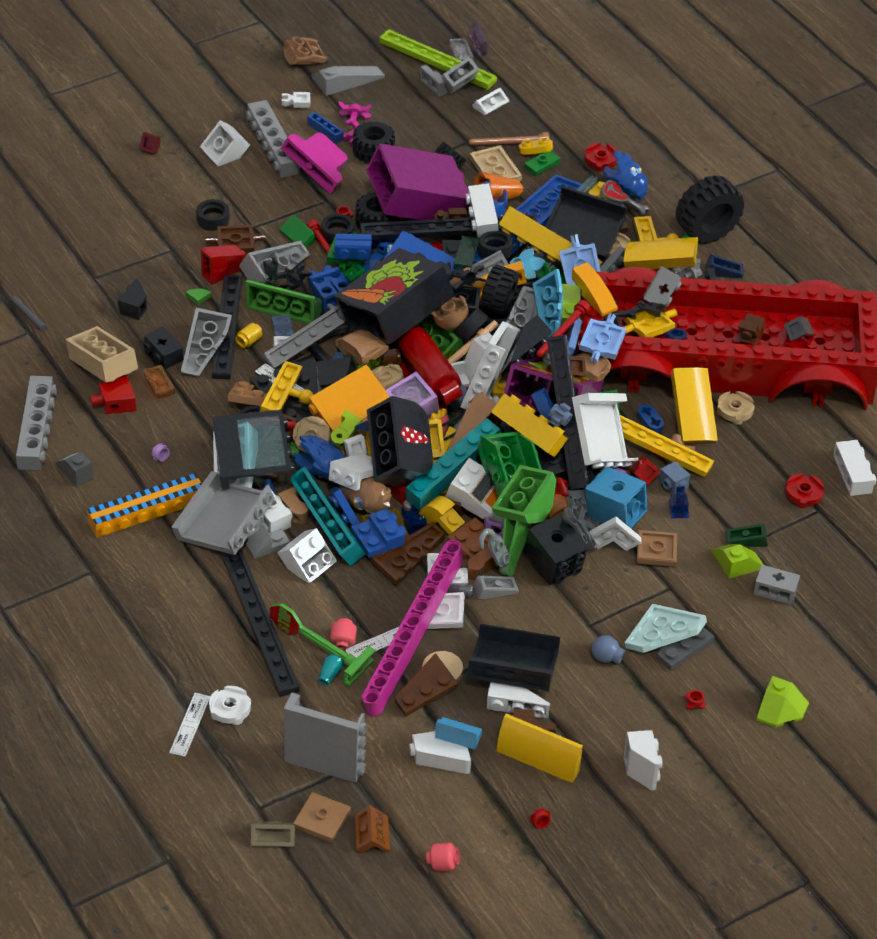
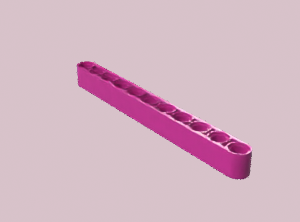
[362,540,464,716]

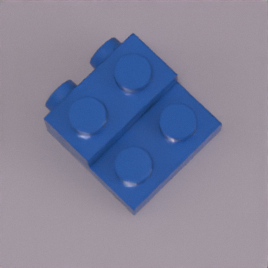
[351,508,406,558]

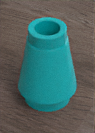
[318,654,343,686]

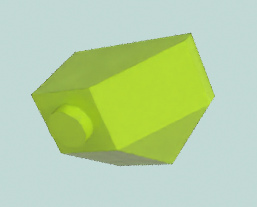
[711,544,764,579]
[756,676,809,727]

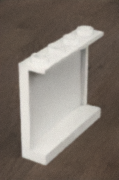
[460,321,519,410]
[572,393,639,468]

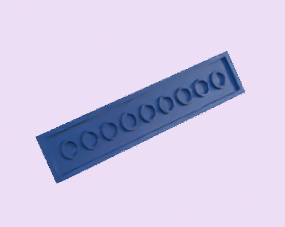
[461,174,585,266]

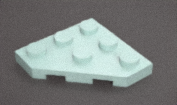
[625,604,707,653]

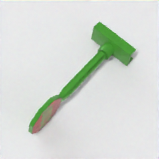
[269,603,375,687]

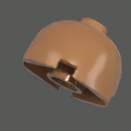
[431,295,469,330]

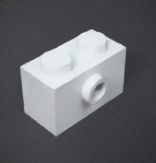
[264,490,293,533]

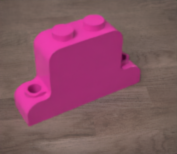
[281,133,348,194]

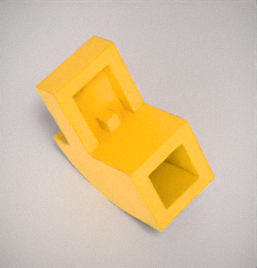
[419,496,465,535]

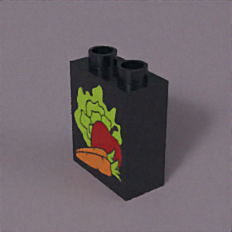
[334,248,455,344]

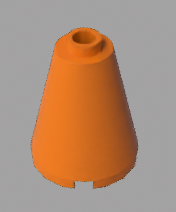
[473,172,523,201]

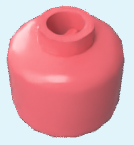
[329,618,357,650]
[426,842,460,872]

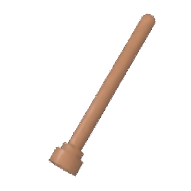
[468,132,549,146]

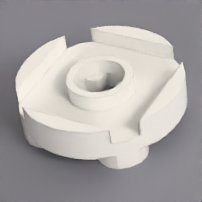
[209,686,251,725]

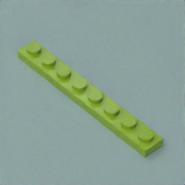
[379,29,497,90]

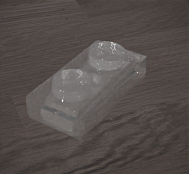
[450,38,474,61]

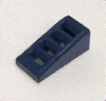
[705,254,743,278]

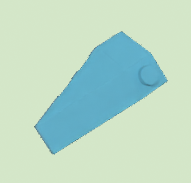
[533,269,564,338]

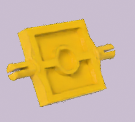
[623,308,677,337]

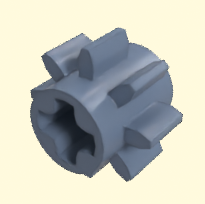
[548,403,573,427]

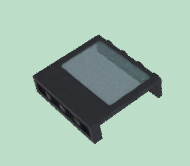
[213,410,295,489]

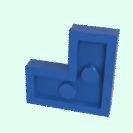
[328,487,360,526]

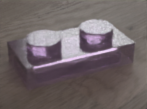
[469,23,487,56]

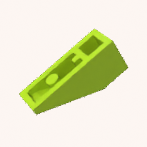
[561,284,580,331]

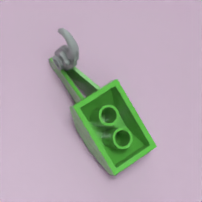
[479,465,556,577]

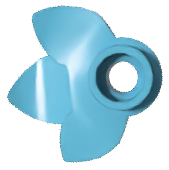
[510,249,545,280]

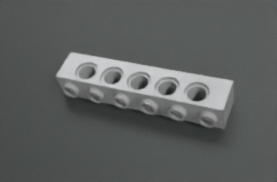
[245,100,300,178]
[16,376,57,470]

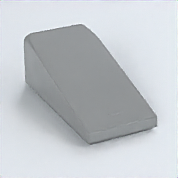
[473,576,519,599]

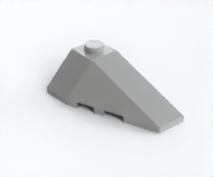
[506,286,538,358]
[181,307,232,377]

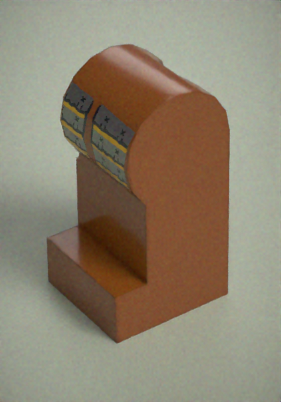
[467,545,500,580]

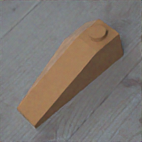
[447,392,503,451]

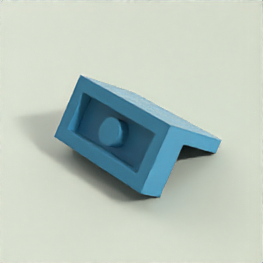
[435,717,482,750]

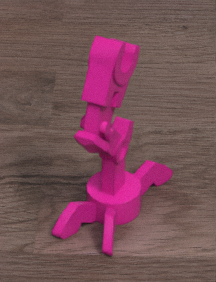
[339,101,372,146]

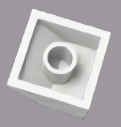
[200,120,250,166]

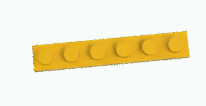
[619,415,714,477]

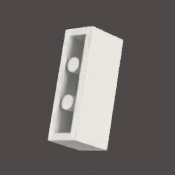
[466,183,498,238]
[833,440,876,496]

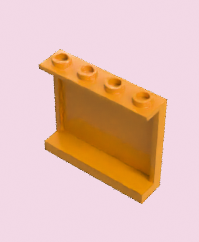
[308,364,390,457]

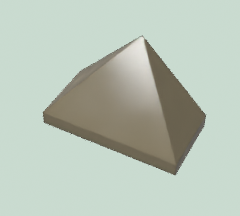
[251,821,295,847]

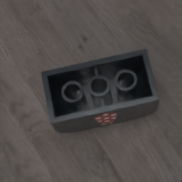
[367,396,433,486]

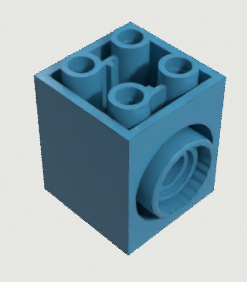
[585,467,647,528]

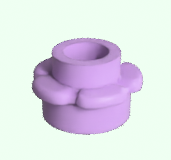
[152,443,170,462]

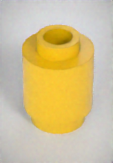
[235,323,262,348]

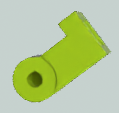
[331,410,362,449]

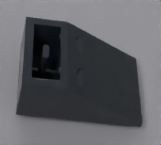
[501,315,552,376]

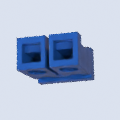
[307,265,350,311]

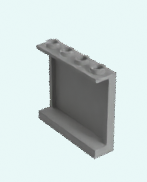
[171,471,275,555]
[284,693,367,783]

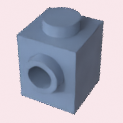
[659,461,690,496]

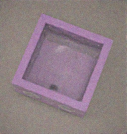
[385,372,439,416]

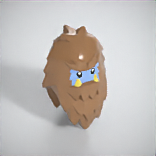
[339,476,392,514]

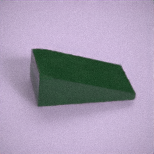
[726,523,768,547]

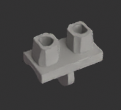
[669,258,702,279]

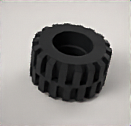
[353,121,395,163]
[355,192,399,231]
[481,264,518,315]

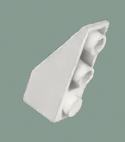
[487,682,550,719]

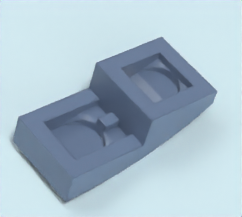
[271,314,294,336]

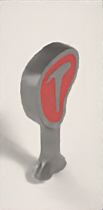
[600,180,649,216]

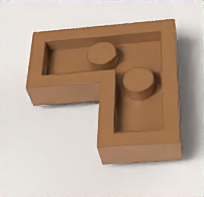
[228,381,267,406]

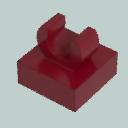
[139,132,161,154]

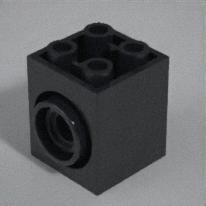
[523,513,588,586]

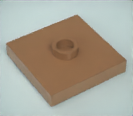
[637,530,678,567]
[293,792,351,843]

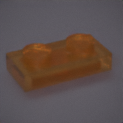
[144,365,175,399]

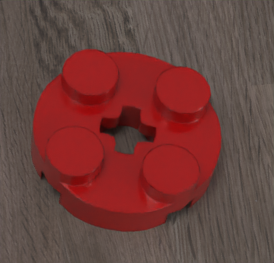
[584,143,618,172]
[785,473,824,509]

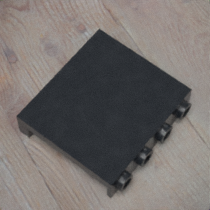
[545,185,627,265]
[467,623,561,692]

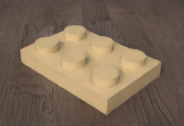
[469,145,522,181]

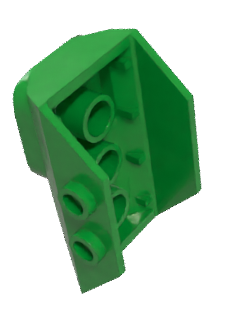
[478,432,543,498]

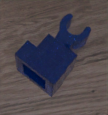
[669,486,689,519]
[401,505,427,536]

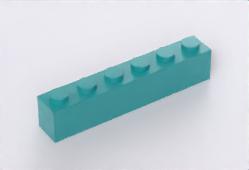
[406,418,500,511]
[291,466,366,566]

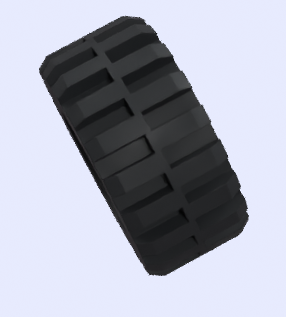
[676,175,744,243]

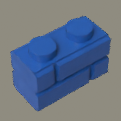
[335,234,372,260]

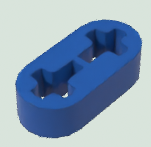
[637,405,664,434]

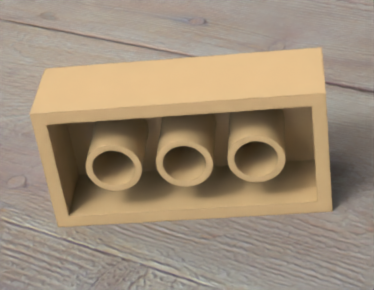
[65,326,138,382]

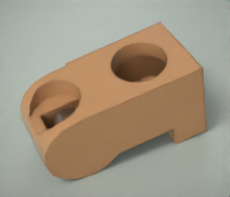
[278,486,308,525]

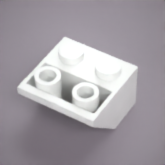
[277,528,337,583]
[624,730,662,790]

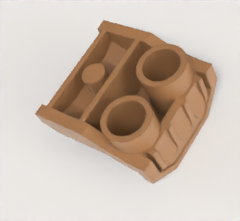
[284,37,327,65]
[336,329,388,365]
[576,351,612,382]

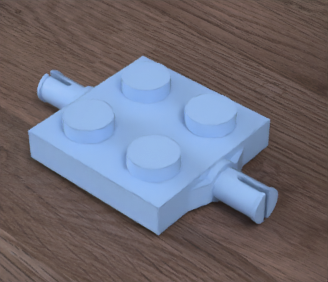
[559,234,601,285]
[579,313,626,364]

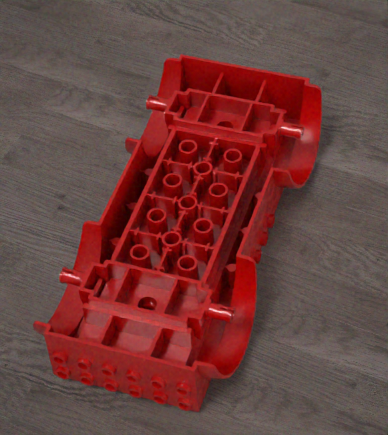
[576,267,877,410]

